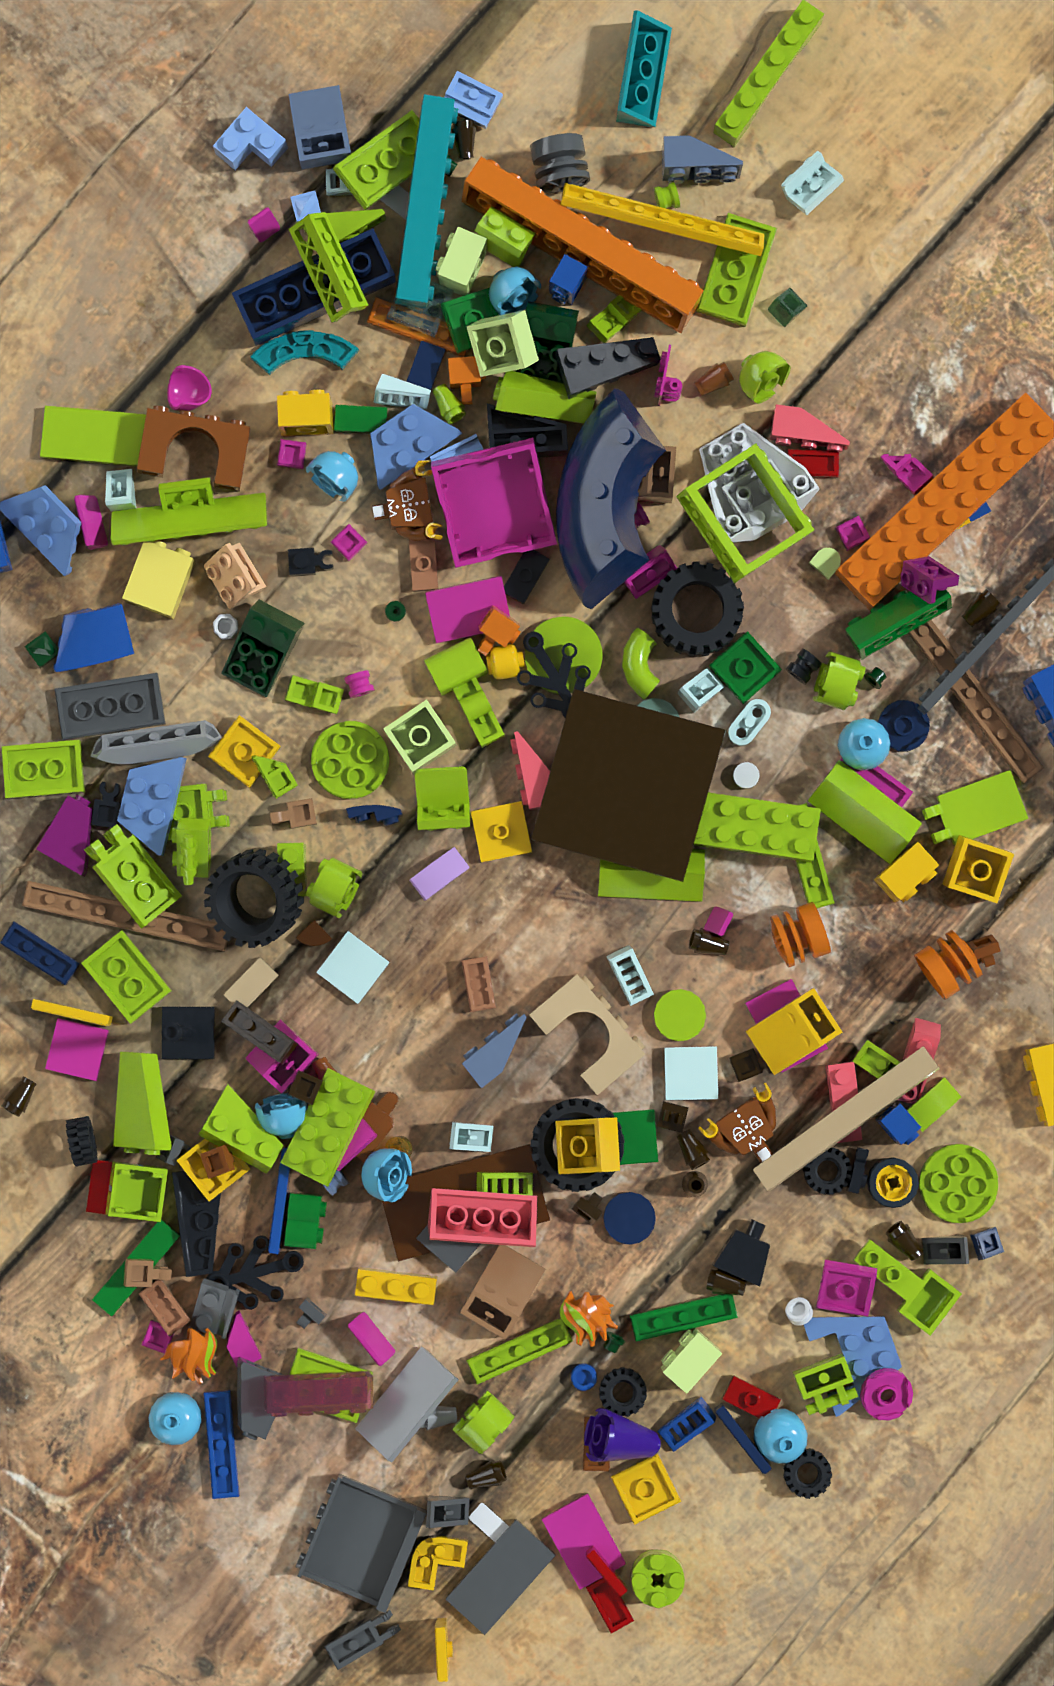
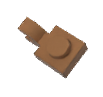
[270,798,317,829]
[124,1259,172,1287]

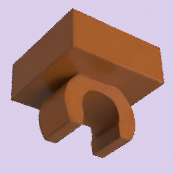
[967,934,1001,967]
[200,1145,235,1179]

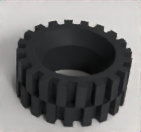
[651,561,744,657]
[204,849,304,948]
[531,1098,625,1192]

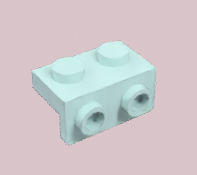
[781,151,844,215]

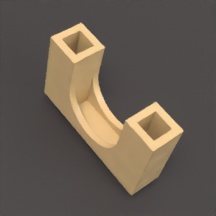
[529,974,645,1095]

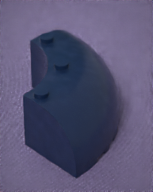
[556,388,666,609]

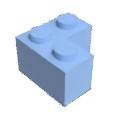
[213,107,288,170]

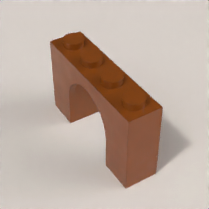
[137,406,250,492]

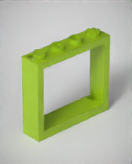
[676,444,814,584]

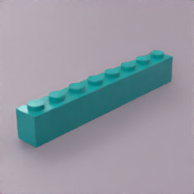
[395,94,458,308]

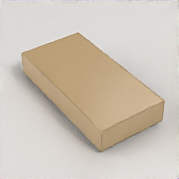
[223,957,279,1008]

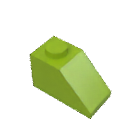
[277,843,307,896]

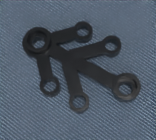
[517,631,591,718]
[206,1235,304,1310]

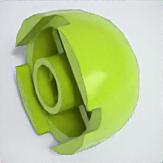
[739,351,791,404]

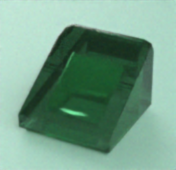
[768,288,808,327]

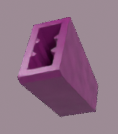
[36,794,93,877]

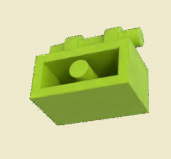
[172,818,211,885]
[792,1353,858,1415]

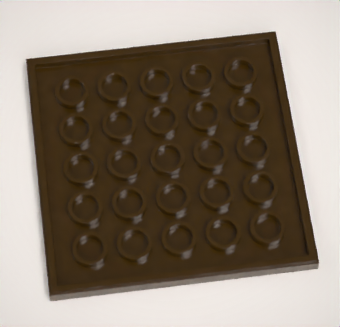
[531,689,726,882]

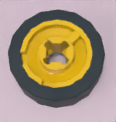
[867,1157,919,1208]

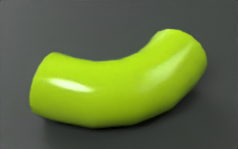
[622,628,660,700]

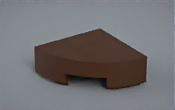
[296,920,332,946]

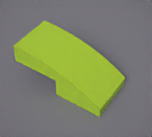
[587,295,642,343]
[285,675,344,714]
[907,1077,961,1132]

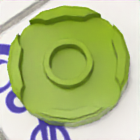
[654,989,706,1041]

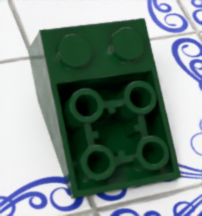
[515,301,579,384]
[221,599,305,698]

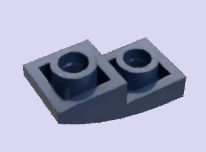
[346,805,403,826]

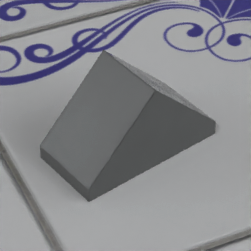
[922,1235,969,1265]
[426,1495,469,1528]

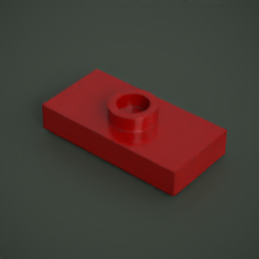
[722,1375,781,1418]

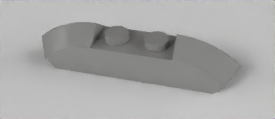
[91,720,222,764]

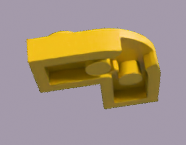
[408,1536,468,1591]

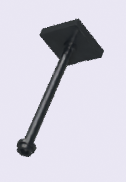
[161,1007,215,1059]

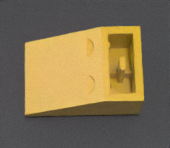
[745,988,843,1075]

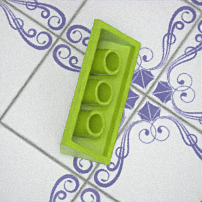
[807,760,922,864]
[598,849,705,902]

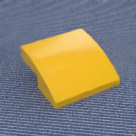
[176,1139,250,1202]

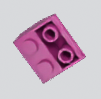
[245,1019,319,1094]

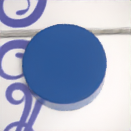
[571,1363,597,1391]

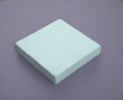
[316,931,390,1004]
[664,1047,718,1100]

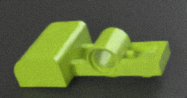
[424,637,505,748]
[853,1239,962,1336]

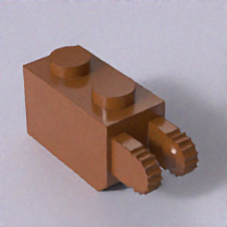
[355,1092,399,1163]

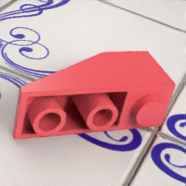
[770,404,850,453]
[510,731,550,811]
[897,1018,941,1104]

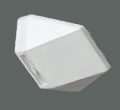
[699,423,819,542]

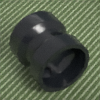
[786,648,822,685]

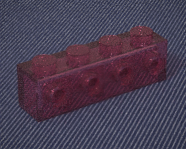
[264,1371,373,1417]

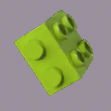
[475,206,535,267]
[415,766,470,831]

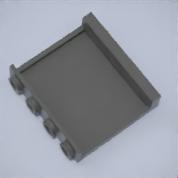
[296,1474,427,1613]

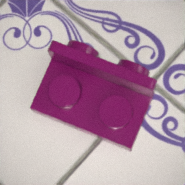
[901,556,959,604]

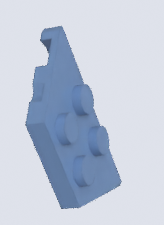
[370,404,462,490]
[0,485,81,576]
[117,757,187,856]

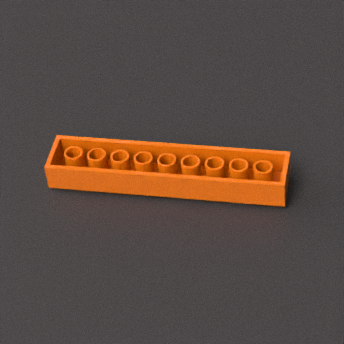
[461,157,704,333]
[834,393,1054,611]

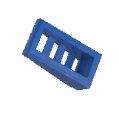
[657,1397,717,1452]

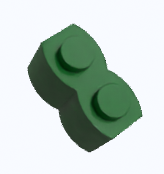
[284,1192,327,1249]

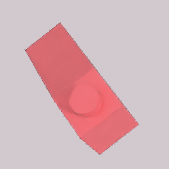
[825,1062,862,1143]

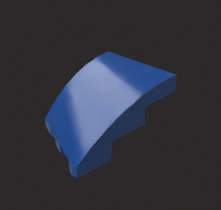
[53,603,134,672]

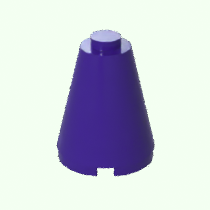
[584,1408,661,1462]

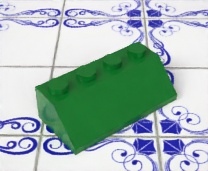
[845,590,952,660]

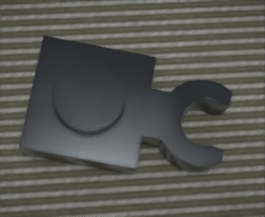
[288,548,334,576]
[91,782,121,828]
[846,1147,869,1194]

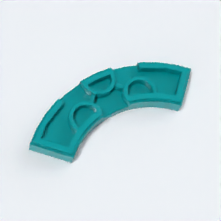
[250,330,359,375]

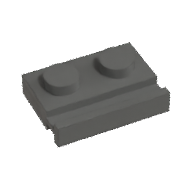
[189,1278,240,1339]

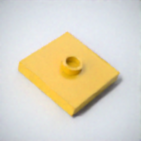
[208,715,281,788]
[471,801,532,863]
[610,1453,681,1525]
[435,1618,453,1682]

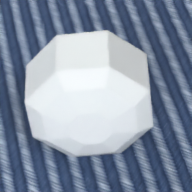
[213,614,239,640]

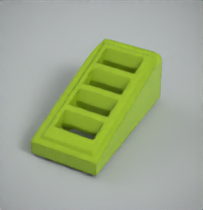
[477,1172,533,1196]

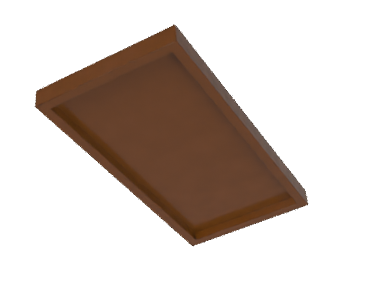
[382,1144,550,1262]

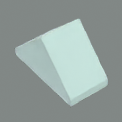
[105,469,136,512]
[678,667,725,713]
[449,1122,493,1152]

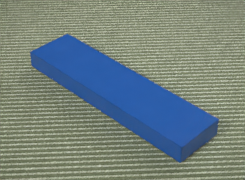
[268,1147,291,1254]
[204,1390,240,1499]

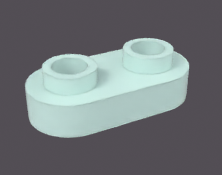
[728,699,771,746]

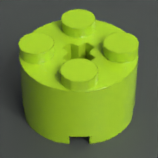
[813,651,866,710]
[306,858,362,918]
[452,1390,515,1454]
[631,1549,685,1608]

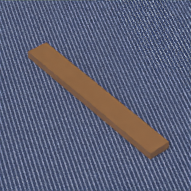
[908,620,1044,784]
[22,881,228,952]

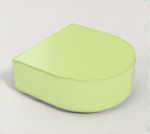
[809,548,841,580]

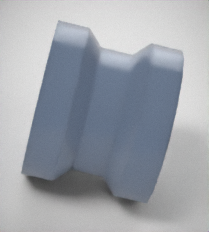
[323,1170,349,1196]

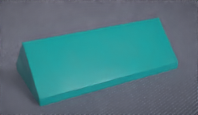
[616,10,672,127]

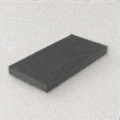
[55,673,166,741]
[446,1519,556,1635]

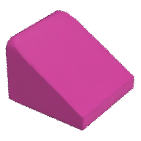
[247,207,280,242]
[704,906,733,937]

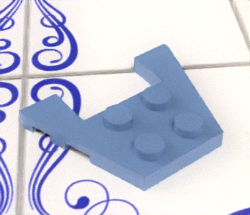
[803,1316,902,1417]

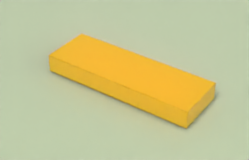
[31,999,113,1026]

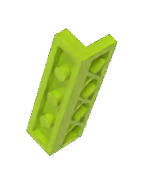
[289,212,369,322]

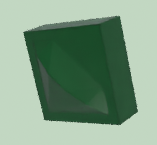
[24,631,59,668]

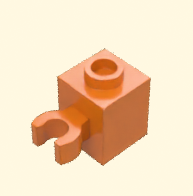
[448,356,486,405]
[477,605,521,656]

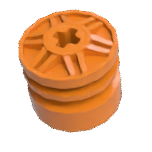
[770,902,831,968]
[914,930,983,1000]

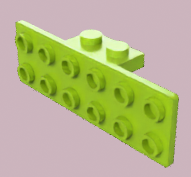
[111,477,267,545]

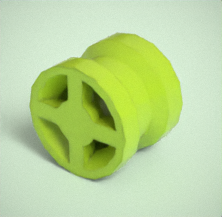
[654,182,680,209]

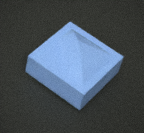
[290,191,321,222]

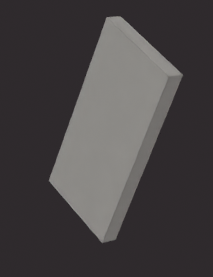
[355,1346,459,1462]

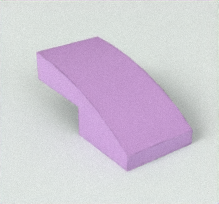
[409,847,470,901]

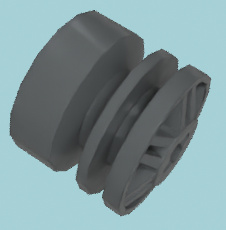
[530,133,591,193]

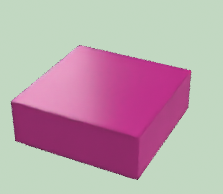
[277,439,307,469]
[835,516,870,551]
[331,524,367,561]
[142,1320,174,1354]

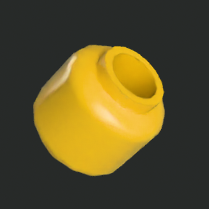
[486,644,525,680]

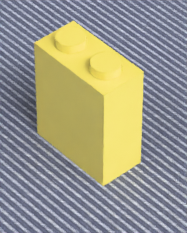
[122,540,195,620]

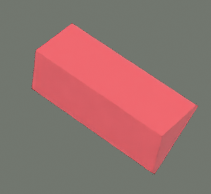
[428,1188,537,1247]

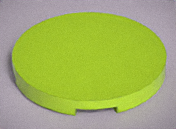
[525,617,603,695]
[311,721,389,799]
[919,1144,998,1223]

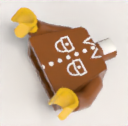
[372,460,443,541]
[698,1083,776,1163]

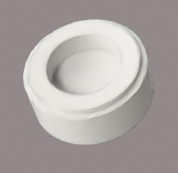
[733,762,759,789]
[785,1297,813,1325]

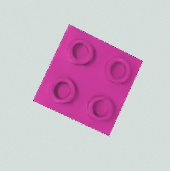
[654,344,682,406]

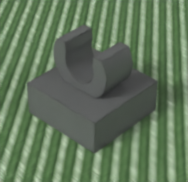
[156,1135,191,1166]
[297,1297,327,1329]

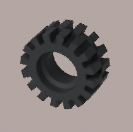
[66,1116,98,1167]
[803,1147,852,1195]
[599,1367,647,1417]
[783,1449,832,1499]

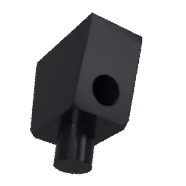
[712,1219,770,1287]

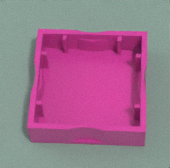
[431,438,557,568]

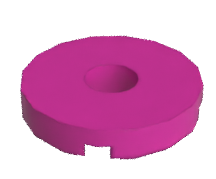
[860,1368,913,1421]

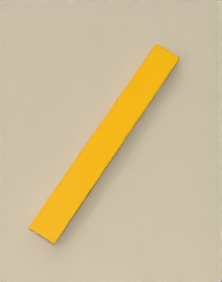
[560,183,764,256]

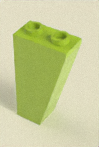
[493,371,597,423]
[113,1052,171,1155]

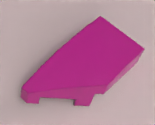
[881,454,934,496]
[226,1310,262,1367]

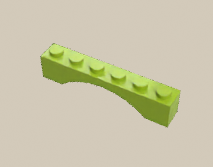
[713,0,824,147]

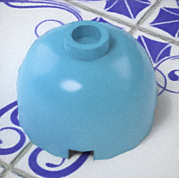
[489,267,541,315]
[306,451,358,502]
[837,718,891,771]
[255,1093,308,1139]
[361,1148,412,1202]
[148,1392,201,1446]
[753,1409,808,1464]

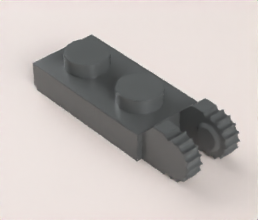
[325,1610,401,1670]

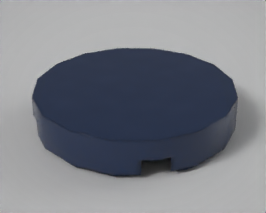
[878,700,930,752]
[603,1192,656,1245]

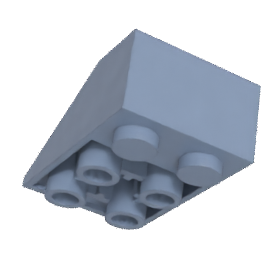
[289,85,351,170]
[662,136,743,184]
[462,1013,527,1088]

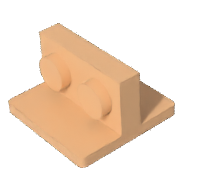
[204,543,266,609]

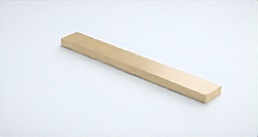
[753,1046,940,1192]

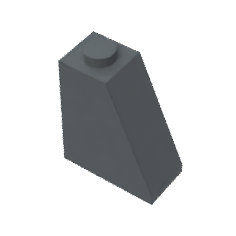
[237,1357,291,1440]

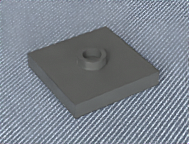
[416,1225,481,1273]

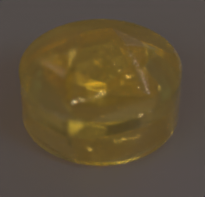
[385,1136,412,1158]

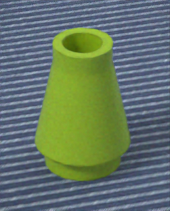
[433,384,466,424]

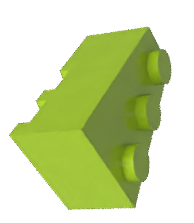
[198,1084,284,1174]

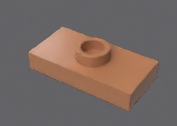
[409,538,439,592]
[461,956,496,1012]
[138,1279,191,1336]

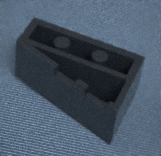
[487,403,568,458]

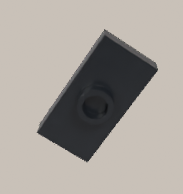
[504,550,550,605]

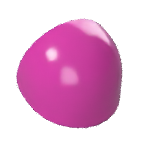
[167,365,212,411]

